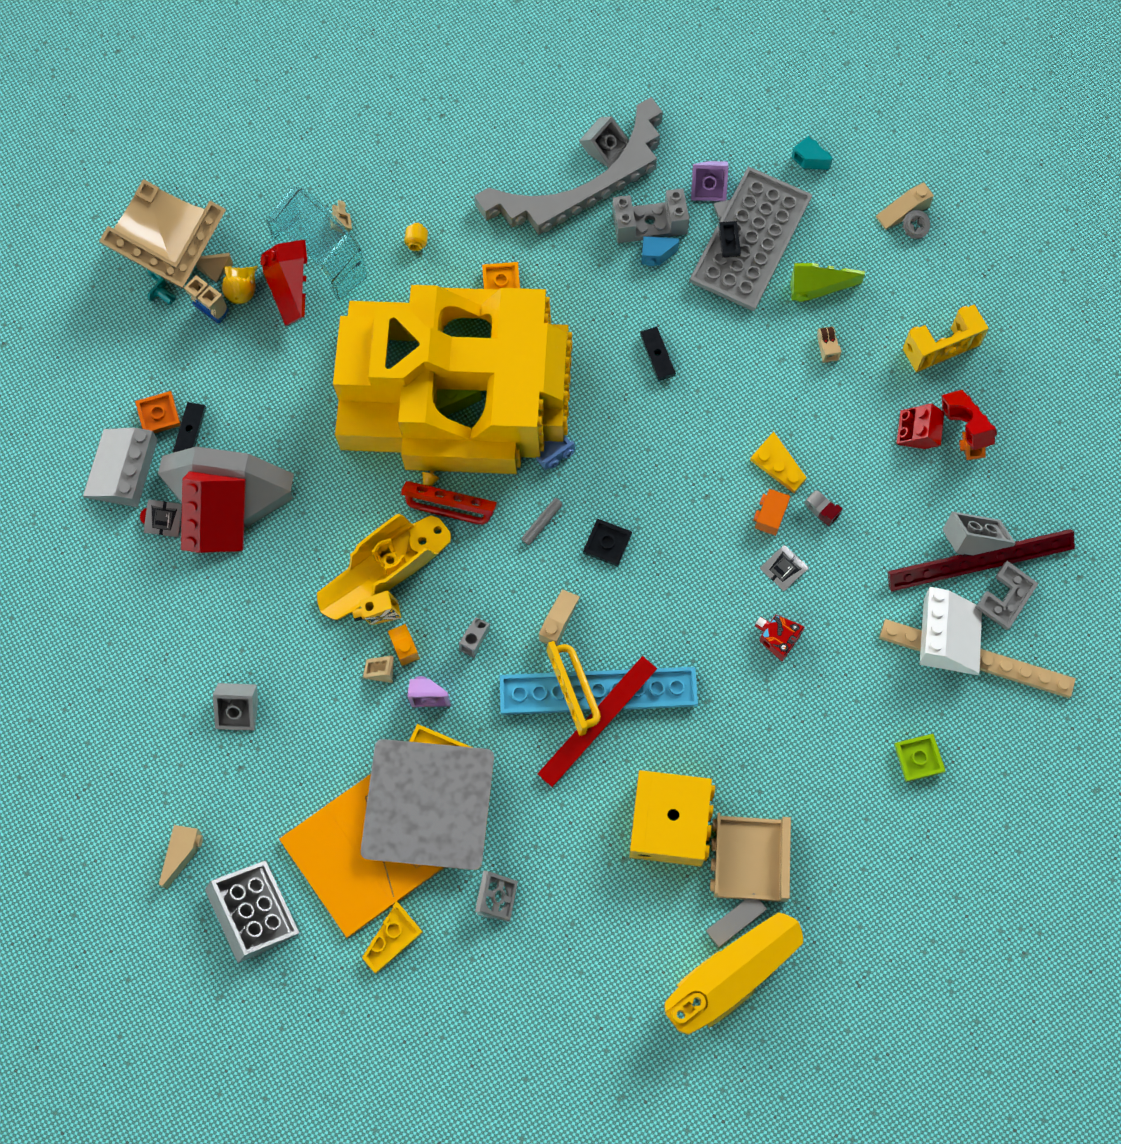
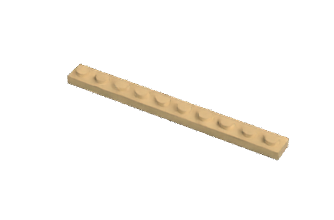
[879,619,1076,698]

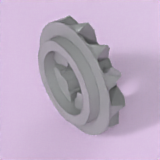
[902,210,930,239]

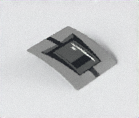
[144,499,182,537]
[760,545,809,591]

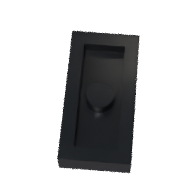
[718,221,741,258]

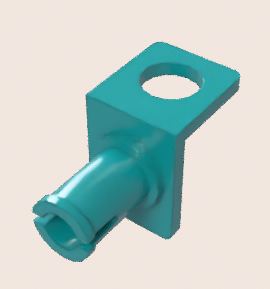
[147,270,176,305]

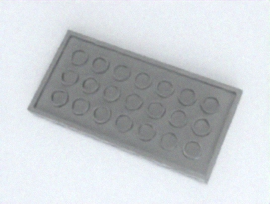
[689,166,813,312]

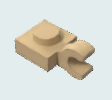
[332,200,352,232]

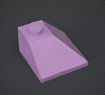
[691,161,729,201]
[408,676,451,707]

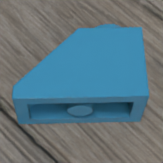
[642,236,679,266]

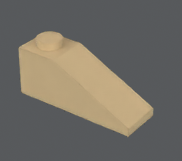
[876,182,934,230]
[539,589,580,646]
[159,825,203,889]

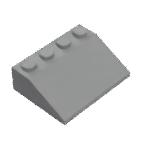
[83,428,158,507]
[205,860,299,963]

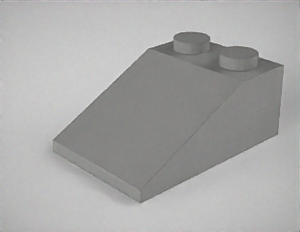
[942,511,1015,555]

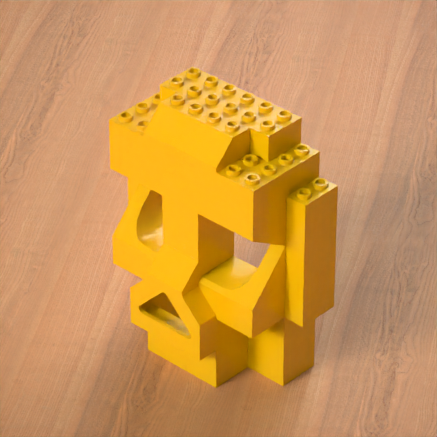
[333,285,573,474]

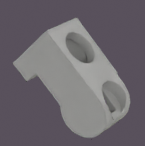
[459,617,490,658]

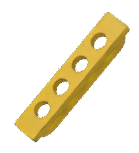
[546,641,601,736]

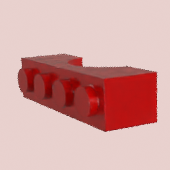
[942,389,997,450]

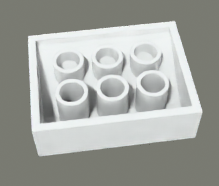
[920,587,982,675]

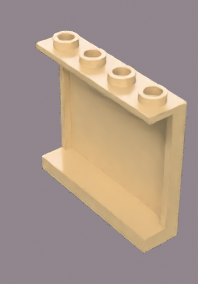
[710,813,791,902]

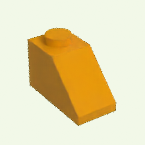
[388,624,420,666]

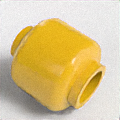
[404,223,428,251]

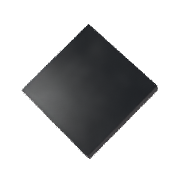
[583,518,632,567]

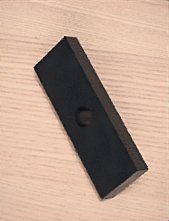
[640,327,676,381]
[173,402,206,453]

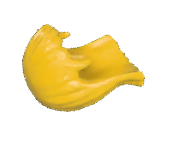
[222,266,258,304]

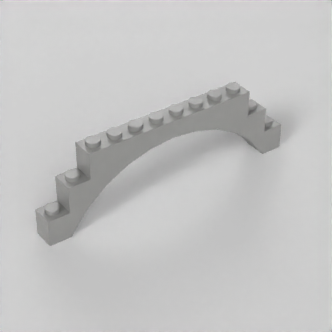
[474,97,663,235]

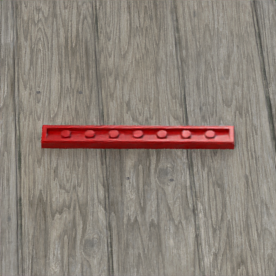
[537,656,657,787]

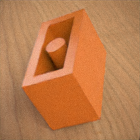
[753,489,791,536]

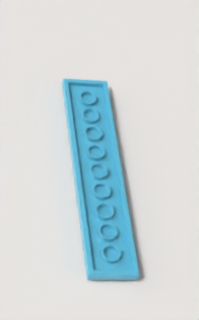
[499,667,698,715]

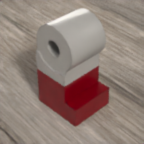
[804,490,843,527]

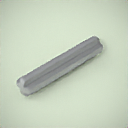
[522,498,562,545]

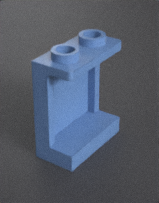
[536,435,575,470]

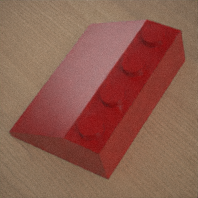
[181,471,246,553]

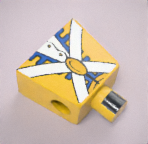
[352,590,401,625]

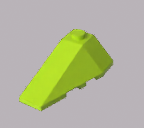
[790,263,865,302]

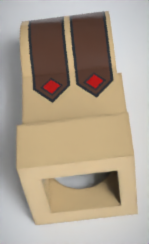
[817,326,841,363]

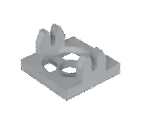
[475,871,518,922]

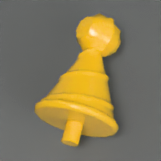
[420,470,439,493]

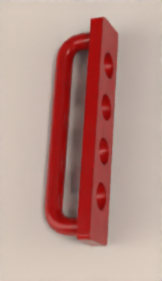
[401,481,497,525]

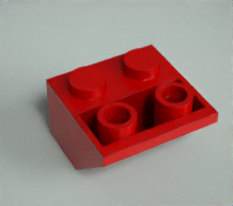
[896,403,944,449]

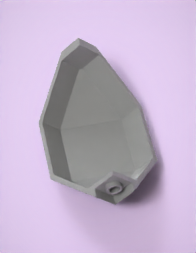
[158,447,294,528]

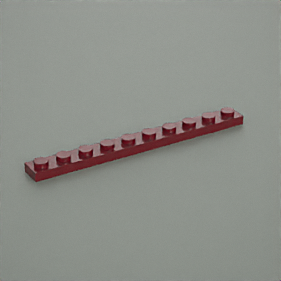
[887,529,1075,591]

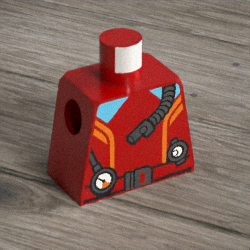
[755,615,805,662]

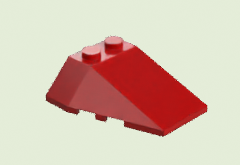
[260,240,307,326]

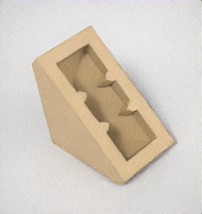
[196,253,233,283]
[363,656,394,683]

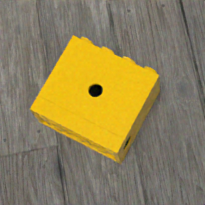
[629,770,715,867]

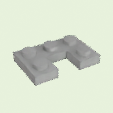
[975,561,1039,630]

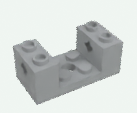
[612,188,689,243]

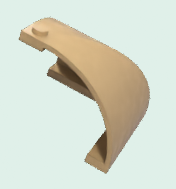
[99,179,226,288]

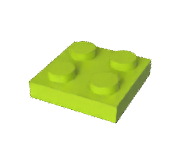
[894,734,946,782]

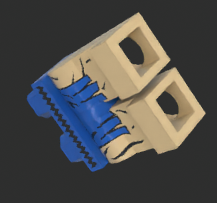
[184,275,229,323]

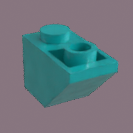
[791,136,833,170]

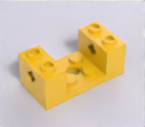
[902,304,989,373]

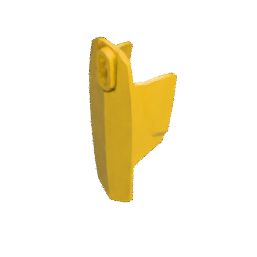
[317,514,451,620]
[664,913,803,1035]

